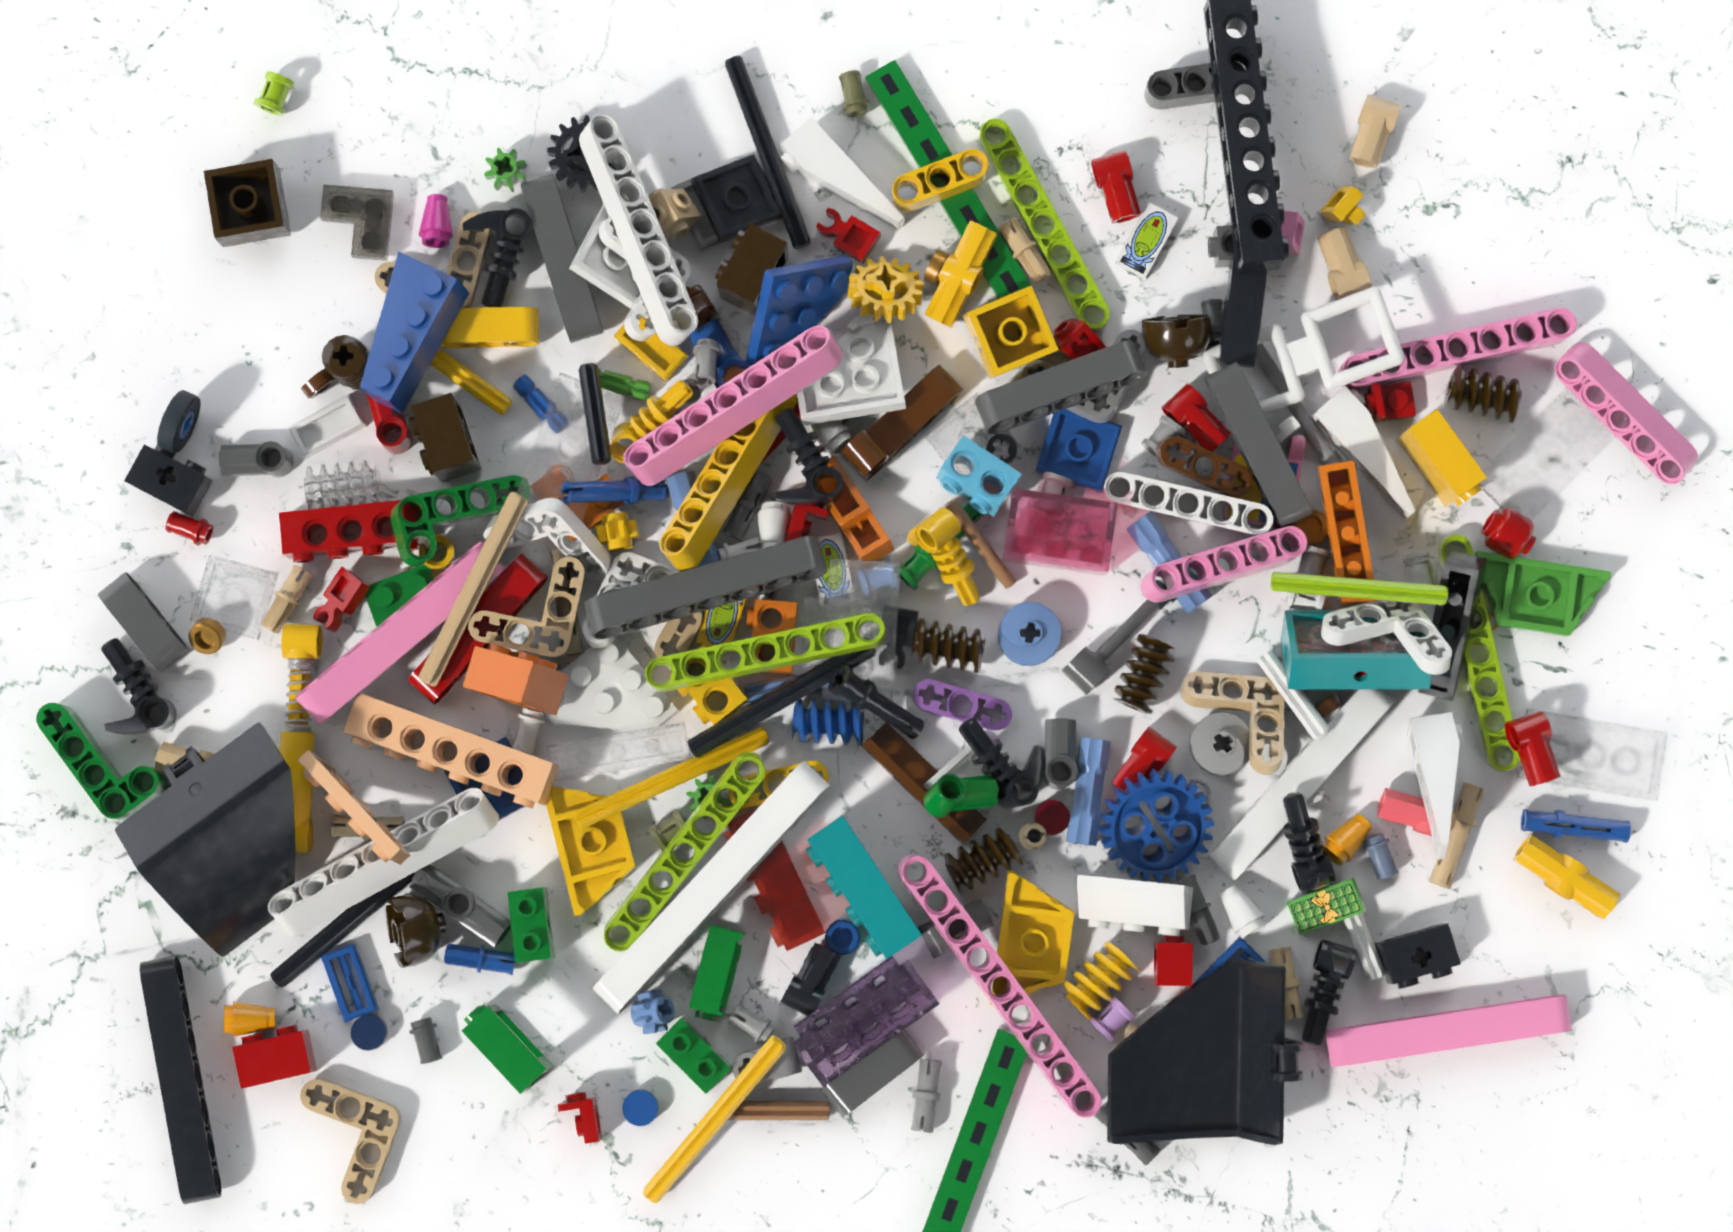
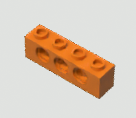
[1317,460,1375,606]

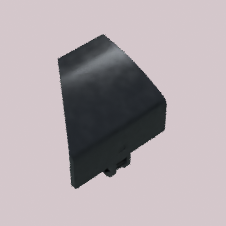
[115,722,296,957]
[1107,958,1303,1145]

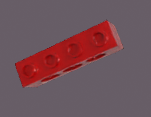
[279,500,421,563]

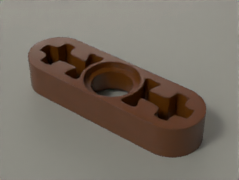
[1156,436,1253,497]

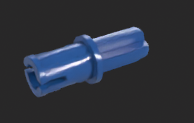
[444,944,515,975]

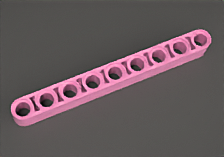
[897,854,1102,1118]

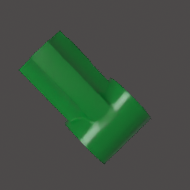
[923,774,999,818]

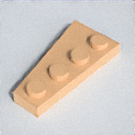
[298,750,411,865]

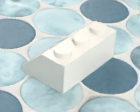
[1077,875,1193,936]

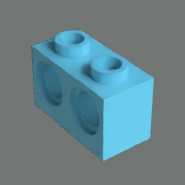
[936,435,1022,517]

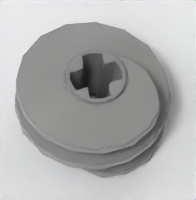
[1189,712,1250,776]

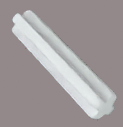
[1258,651,1330,740]
[1330,879,1385,980]

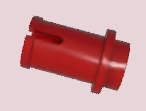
[165,511,214,546]

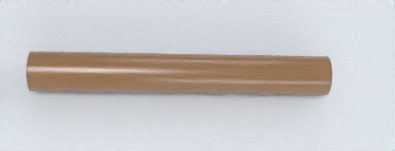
[944,498,1016,589]

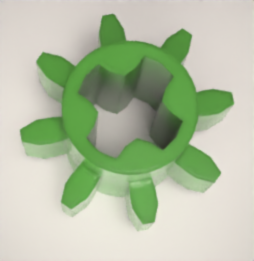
[484,148,527,192]
[686,776,730,820]

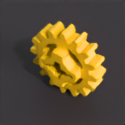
[848,256,924,323]

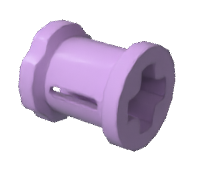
[1089,996,1136,1043]

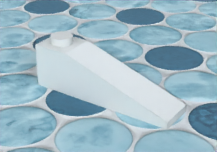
[780,117,904,230]
[1311,385,1416,520]
[1407,712,1464,860]

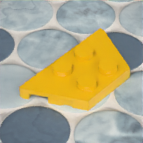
[546,786,636,917]
[989,870,1075,1005]

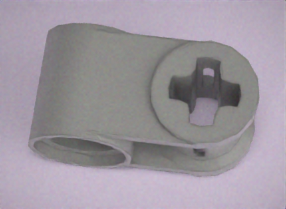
[732,1037,802,1082]

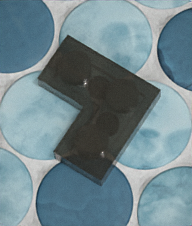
[320,184,394,261]

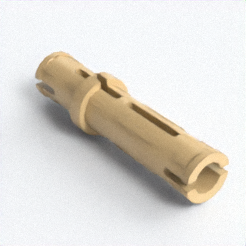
[1428,782,1485,889]

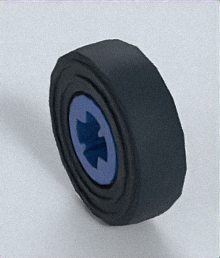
[157,390,201,453]

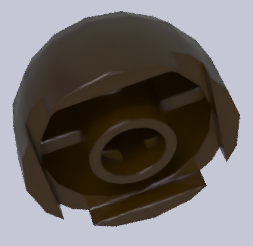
[1142,314,1211,368]
[385,895,447,968]

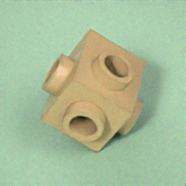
[648,188,702,240]

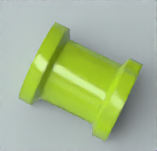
[253,71,295,116]

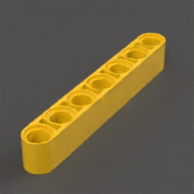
[660,393,798,571]

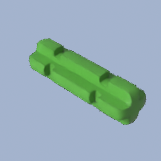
[598,368,651,401]

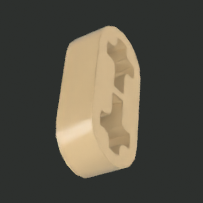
[654,612,703,658]

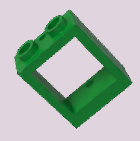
[461,1004,554,1094]

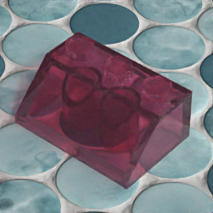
[1002,488,1118,576]

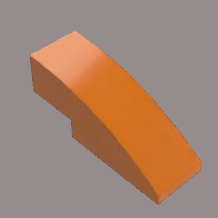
[818,455,894,569]

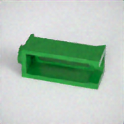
[689,925,746,1021]

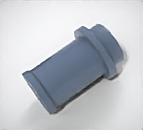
[1363,833,1399,880]

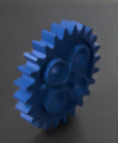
[1099,769,1215,883]

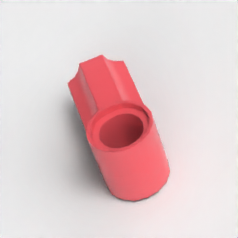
[1377,788,1432,836]

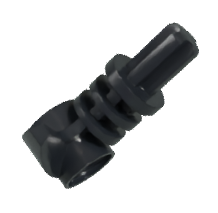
[462,208,532,307]
[775,408,844,506]
[101,638,177,735]
[959,718,1045,809]
[1283,792,1336,893]
[1301,939,1357,1046]

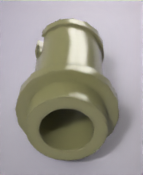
[838,70,870,117]

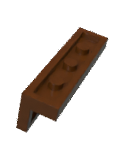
[862,722,987,845]

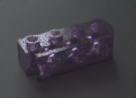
[793,956,940,1088]

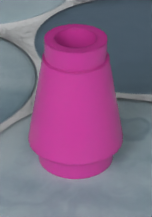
[418,194,453,248]

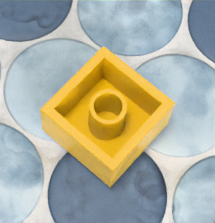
[963,285,1059,380]

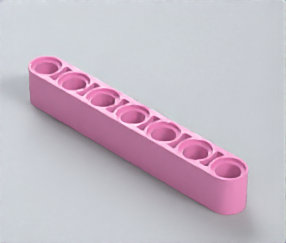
[1337,308,1577,391]
[623,325,844,486]
[295,541,505,725]
[1325,995,1572,1067]

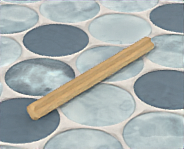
[418,492,528,687]

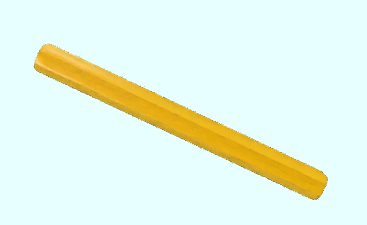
[573,727,769,829]
[643,1035,786,1203]

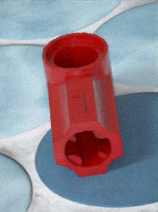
[1091,150,1141,224]
[1161,383,1231,452]
[366,393,413,454]
[1505,711,1561,787]
[1111,726,1177,791]

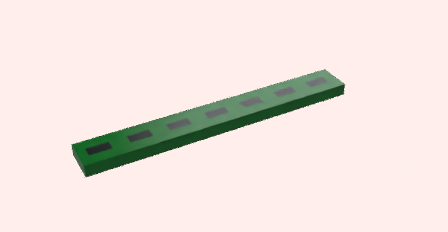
[865,60,1036,299]
[922,1029,1027,1232]

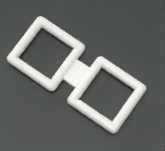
[1203,287,1405,414]

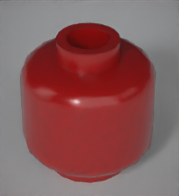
[1481,507,1536,559]

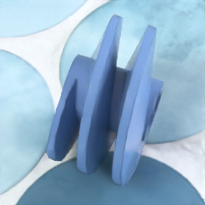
[998,602,1062,666]

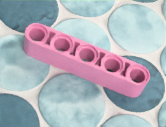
[1555,342,1698,485]
[1141,526,1307,603]

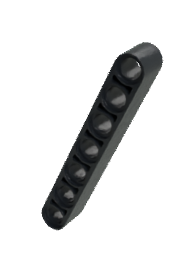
[139,955,222,1205]

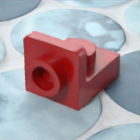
[1053,318,1106,361]
[1364,381,1416,423]
[785,503,829,542]
[557,1092,603,1144]

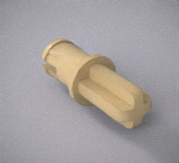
[998,217,1051,284]
[261,565,314,634]

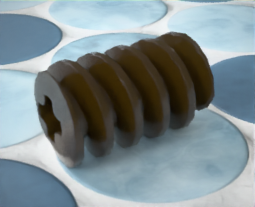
[321,335,370,390]
[1444,365,1522,424]
[911,618,986,674]
[1113,634,1176,714]
[944,827,1024,896]

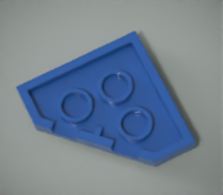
[746,255,854,366]

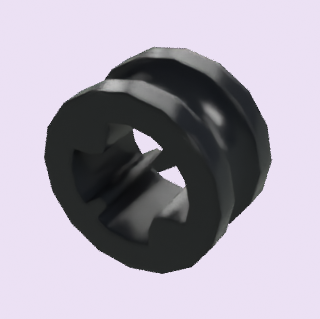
[986,433,1017,465]

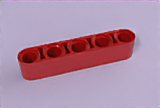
[408,553,548,705]

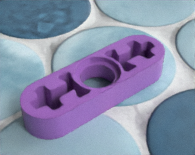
[913,679,1012,731]

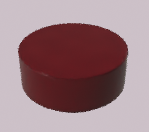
[1034,800,1070,835]

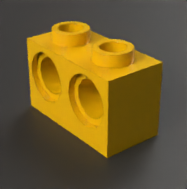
[677,644,748,725]

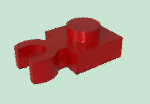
[816,208,881,264]
[313,566,371,633]

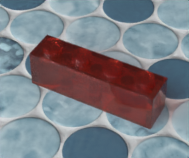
[724,807,826,951]

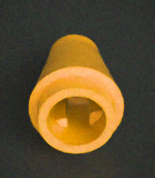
[1322,814,1372,866]
[224,1001,275,1037]

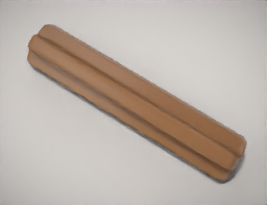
[728,1101,830,1120]

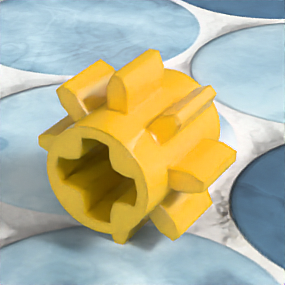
[595,512,640,552]

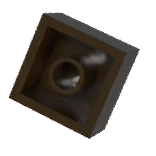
[203,159,291,247]
[715,223,789,316]
[408,393,482,482]

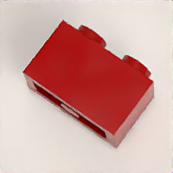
[232,1025,317,1089]

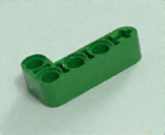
[391,475,530,566]
[36,703,166,820]

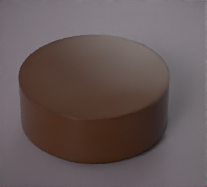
[301,368,335,399]
[1314,694,1343,718]

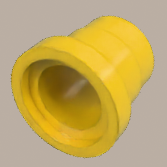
[419,534,455,570]

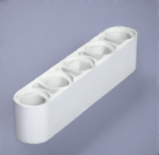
[1104,472,1273,535]

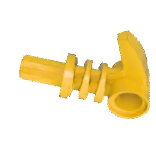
[610,380,693,464]
[907,507,980,606]

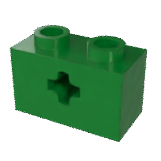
[507,887,555,963]
[655,1017,732,1094]

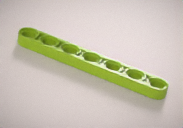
[979,118,1110,332]
[1438,535,1520,771]
[645,613,886,692]
[604,752,765,952]

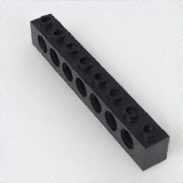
[1203,0,1289,273]

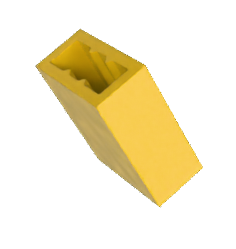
[1396,409,1487,507]

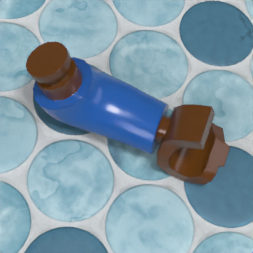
[677,285,750,388]

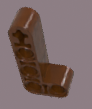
[841,364,964,482]

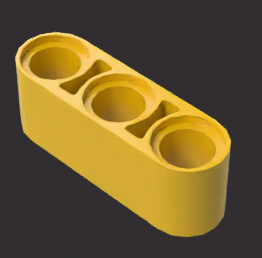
[892,149,988,212]
[440,307,539,348]

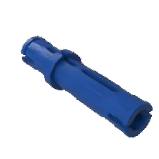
[561,476,667,504]
[1520,809,1631,843]

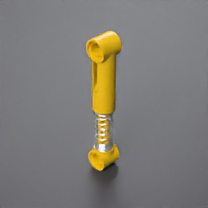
[279,624,323,853]

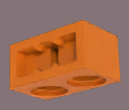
[746,599,798,675]

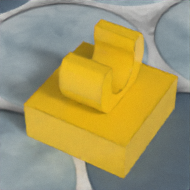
[1319,186,1366,226]

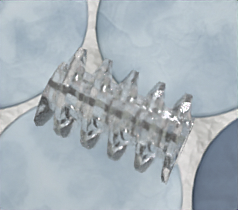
[304,460,380,509]

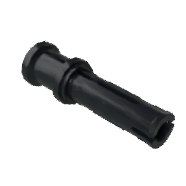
[828,665,924,739]

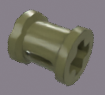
[647,809,686,851]

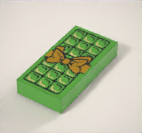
[1287,877,1367,935]

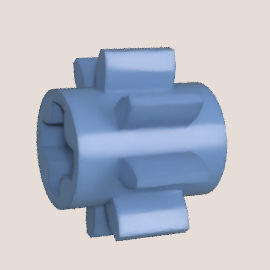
[631,989,675,1034]

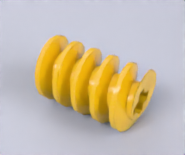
[1063,941,1139,1021]

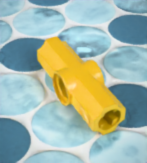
[924,220,998,328]
[1513,835,1620,919]

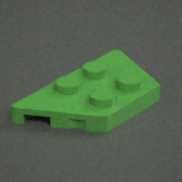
[1475,551,1611,637]

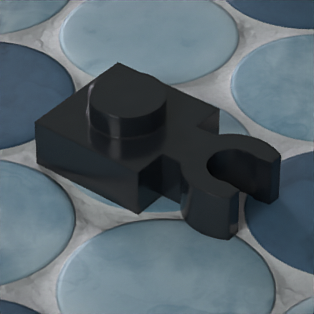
[878,604,919,669]

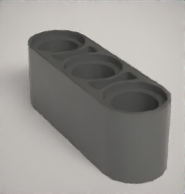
[1144,61,1245,110]
[98,572,189,672]
[821,1026,924,1118]

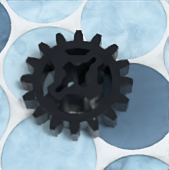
[547,115,617,193]

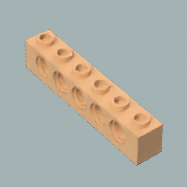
[343,693,560,809]

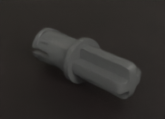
[1174,874,1220,946]

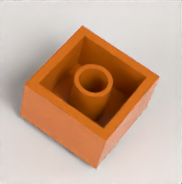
[463,644,569,716]

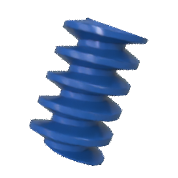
[792,699,864,746]

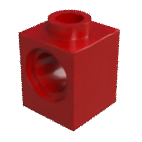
[1153,935,1193,986]

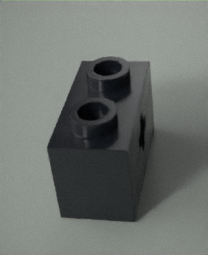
[124,444,213,517]
[1375,923,1461,989]

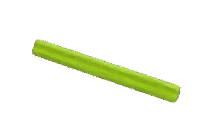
[1270,572,1448,605]

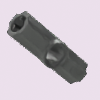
[409,864,511,947]

